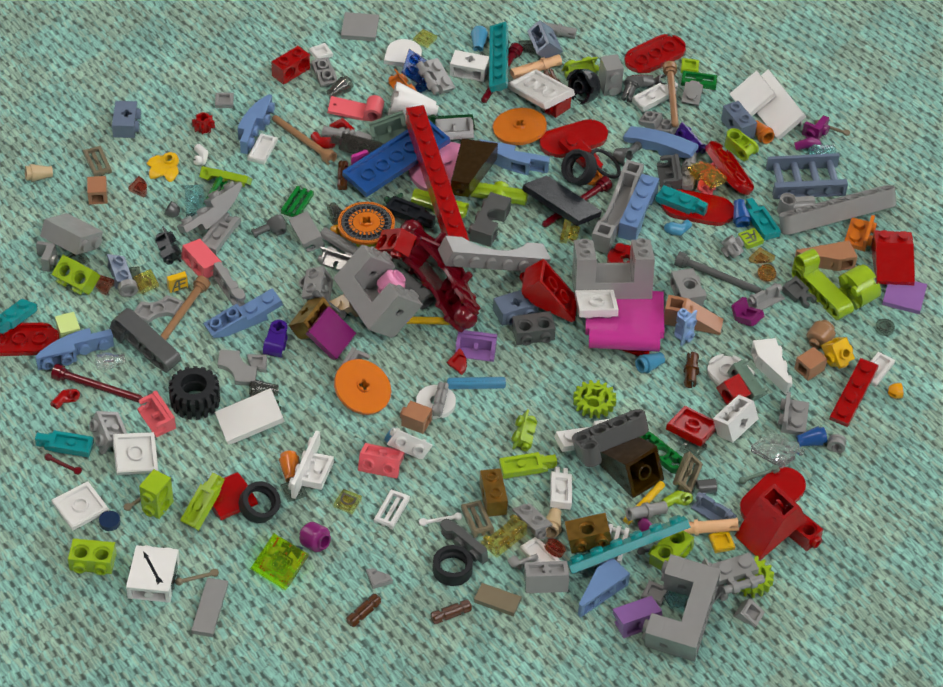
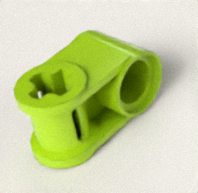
[724,128,759,162]

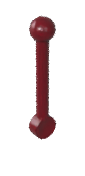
[44,453,82,475]

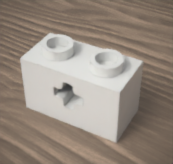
[450,50,489,82]
[713,395,759,443]

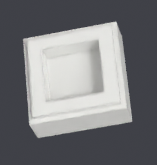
[309,43,333,59]

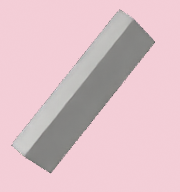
[191,578,229,637]

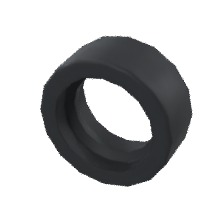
[561,149,597,186]
[238,481,281,523]
[432,545,473,586]

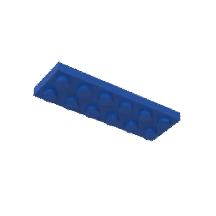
[342,120,450,197]

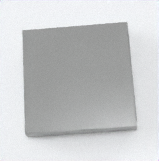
[341,12,379,41]

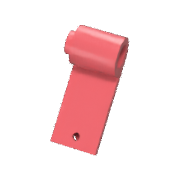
[327,95,384,121]

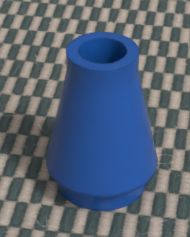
[733,199,751,228]
[796,426,828,447]

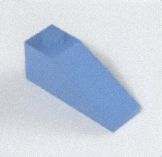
[578,558,630,618]

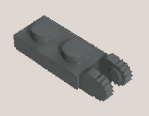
[440,518,488,564]

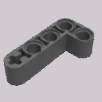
[109,308,181,373]
[572,409,649,467]

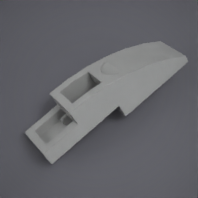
[177,181,242,233]

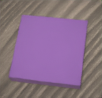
[882,281,927,315]

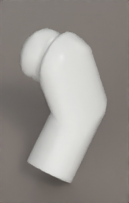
[193,144,208,166]

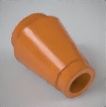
[755,120,774,144]
[279,450,299,482]

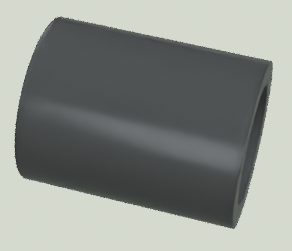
[696,478,717,494]

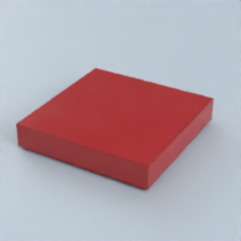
[666,406,716,447]

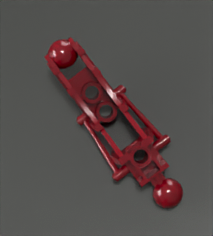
[400,219,480,333]

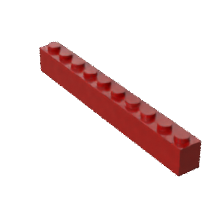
[405,105,469,241]

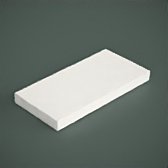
[508,69,575,110]
[757,69,806,139]

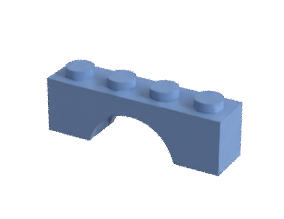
[618,174,659,241]

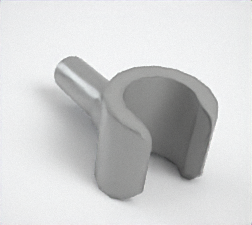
[508,553,539,570]

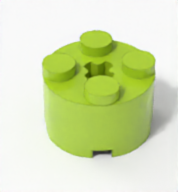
[838,264,881,310]

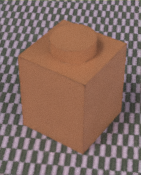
[87,176,108,205]
[794,347,827,381]
[400,400,432,434]

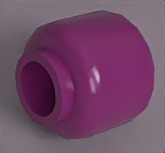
[299,522,331,552]

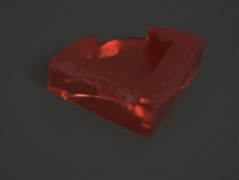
[128,176,147,198]
[96,275,114,295]

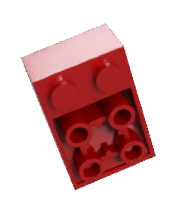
[734,483,807,560]

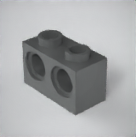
[512,311,556,346]

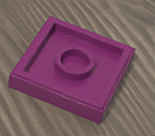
[306,306,356,360]

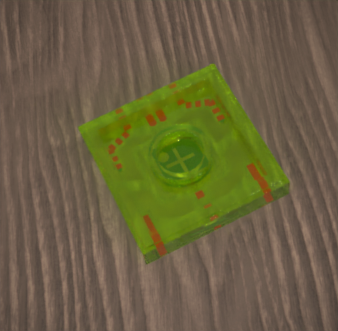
[250,533,309,590]

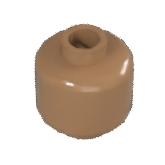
[807,320,836,349]

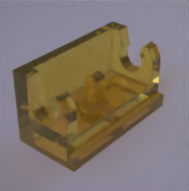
[481,514,527,558]

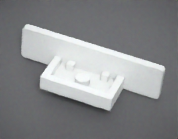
[288,431,334,499]

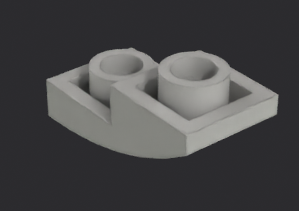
[311,57,338,87]
[638,111,680,135]

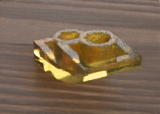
[687,161,727,189]

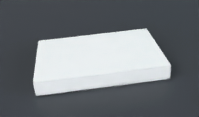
[215,388,285,445]

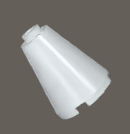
[388,82,439,116]

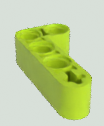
[792,248,854,321]

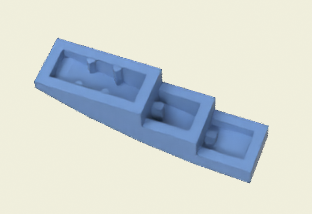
[623,126,699,158]

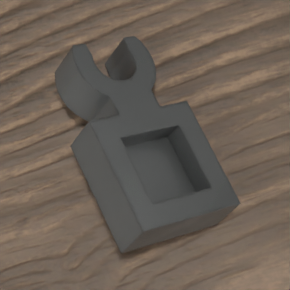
[782,276,817,309]

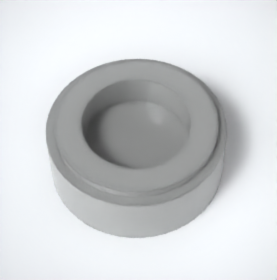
[118,279,138,297]

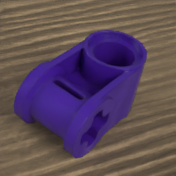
[263,320,288,358]

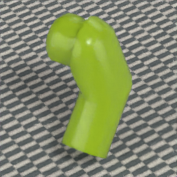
[661,490,693,507]

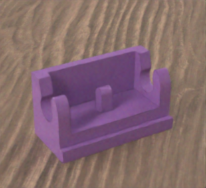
[455,330,497,362]
[613,596,662,638]

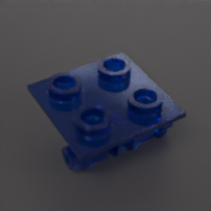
[401,49,431,93]

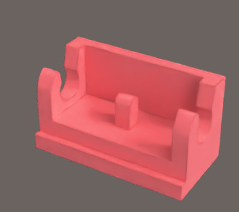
[181,239,222,278]
[137,391,176,437]

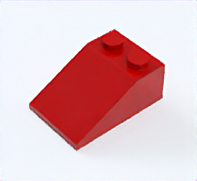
[871,230,915,286]
[521,259,577,322]

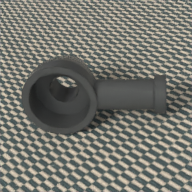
[613,141,642,166]
[251,215,287,238]

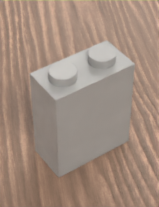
[40,213,103,255]

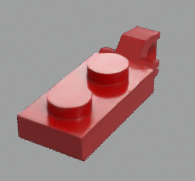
[558,131,604,169]

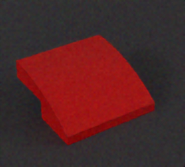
[212,472,258,520]

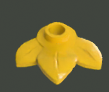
[147,152,179,182]

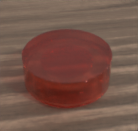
[544,538,566,558]

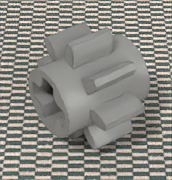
[721,235,744,258]

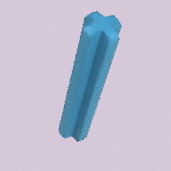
[447,377,506,389]

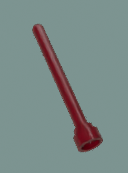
[481,42,523,103]
[542,176,613,227]
[51,364,143,403]

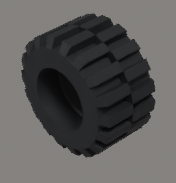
[168,366,220,420]

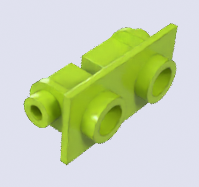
[561,56,599,78]
[511,409,537,452]

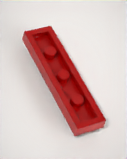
[829,358,879,427]

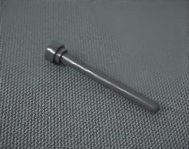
[674,251,762,294]

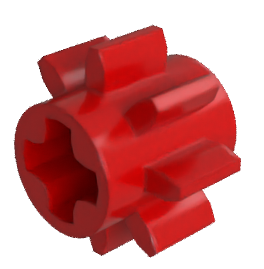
[192,112,215,135]

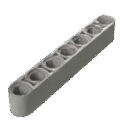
[779,185,897,234]

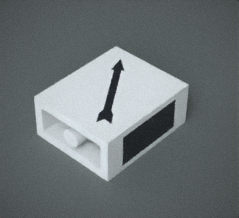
[126,545,180,603]

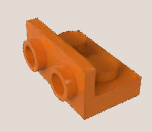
[844,215,877,252]

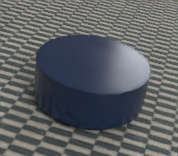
[99,511,121,531]

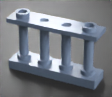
[765,153,848,199]

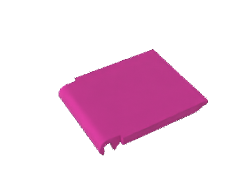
[585,291,664,352]

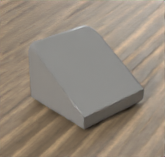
[733,598,765,627]

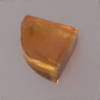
[749,247,775,264]

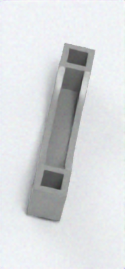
[592,160,644,254]
[438,236,551,272]

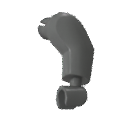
[621,74,667,102]

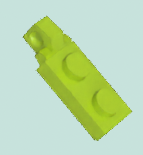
[199,166,253,188]
[499,452,557,479]
[180,472,225,531]

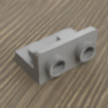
[301,265,333,301]
[778,392,809,435]
[89,411,127,454]

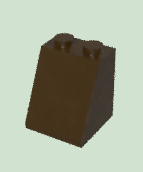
[599,437,664,498]

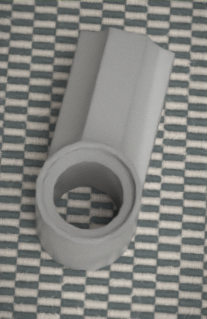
[777,193,815,214]

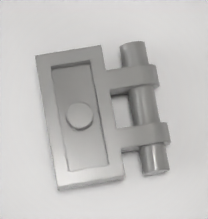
[416,58,456,95]
[711,552,765,595]

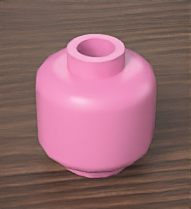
[377,270,406,294]

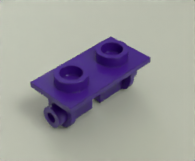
[675,122,706,154]

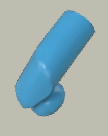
[664,220,692,236]

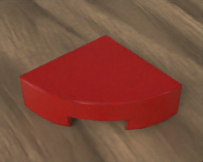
[329,118,355,130]
[447,348,467,375]

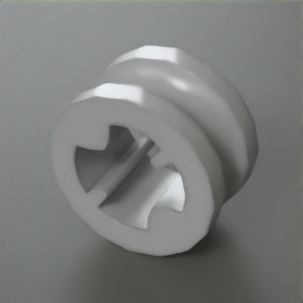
[827,434,847,453]

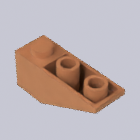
[795,241,858,271]
[664,295,723,335]

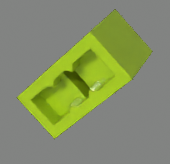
[51,255,101,295]
[139,469,174,519]
[648,530,695,571]
[68,538,117,576]

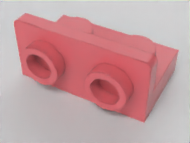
[358,443,405,479]

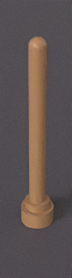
[663,61,679,128]
[272,115,337,165]
[160,276,211,340]

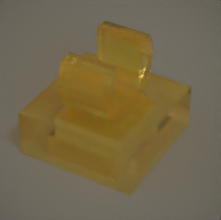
[559,219,580,244]

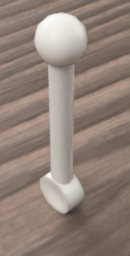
[419,512,462,526]

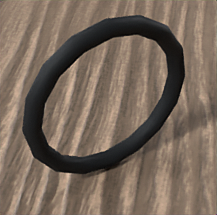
[591,148,621,179]

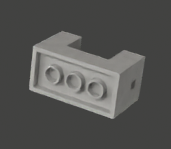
[572,238,655,299]
[333,245,423,338]
[642,554,721,662]

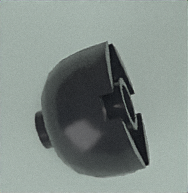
[566,69,601,104]

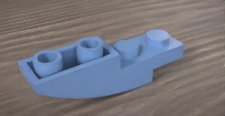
[238,94,275,154]
[480,139,550,175]
[203,288,283,338]
[35,328,114,370]

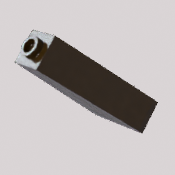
[451,138,498,197]

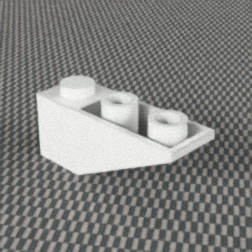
[751,338,792,394]

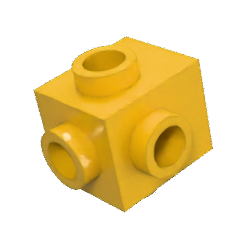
[821,337,855,369]

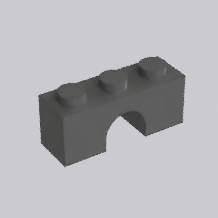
[468,192,511,247]

